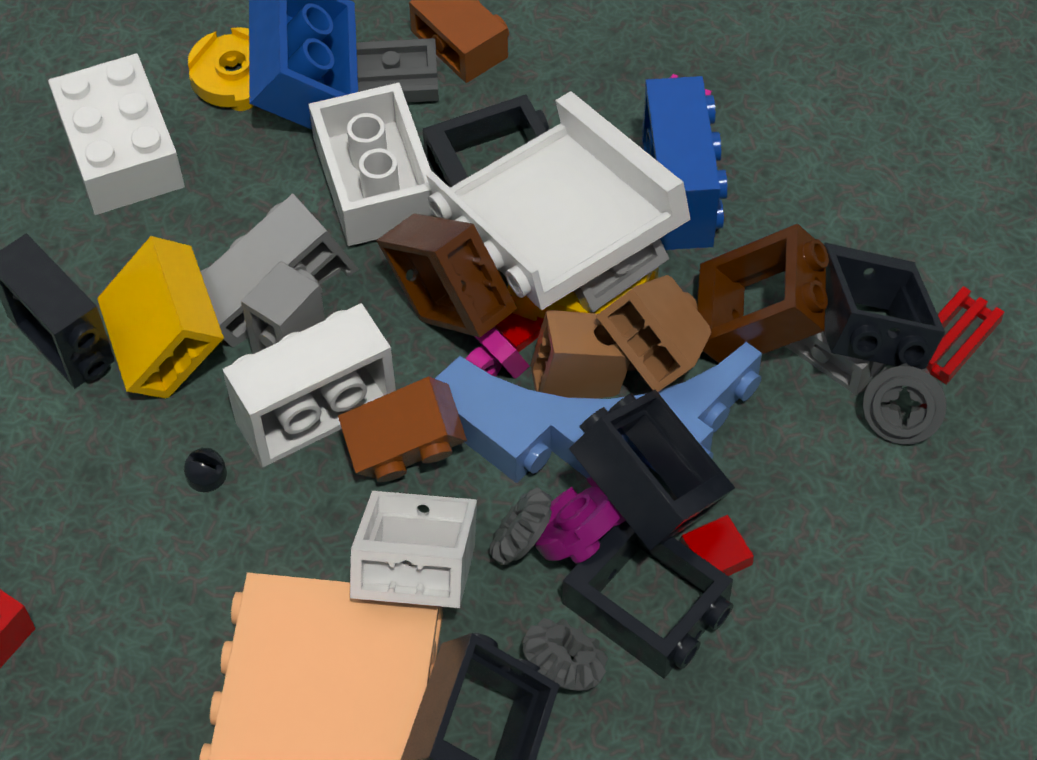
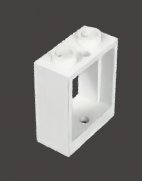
[350,491,477,608]

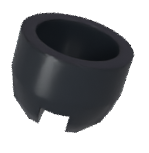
[184,447,227,492]

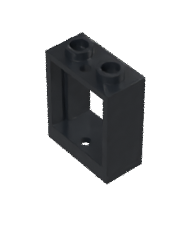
[422,94,549,187]
[0,233,115,389]
[824,242,945,369]
[569,389,735,551]
[562,521,733,679]
[401,633,560,760]

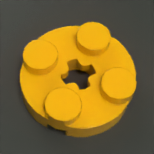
[188,27,254,111]

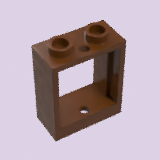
[376,213,518,337]
[697,223,829,363]

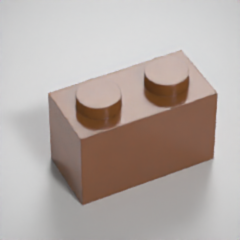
[409,0,509,83]
[338,376,467,482]

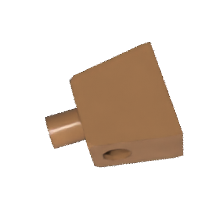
[596,275,712,392]
[530,311,637,399]

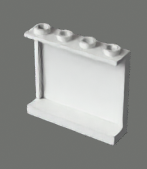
[426,91,691,310]

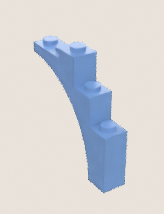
[435,342,762,483]

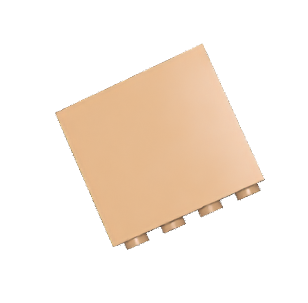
[199,573,443,760]

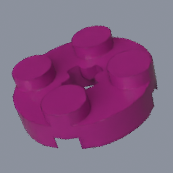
[534,477,626,563]

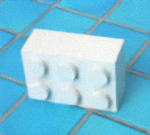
[48,53,185,215]
[308,82,436,246]
[222,303,396,468]

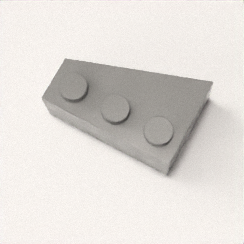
[200,193,359,347]

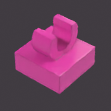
[465,327,529,379]

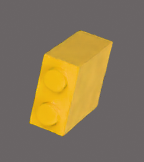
[97,236,224,399]

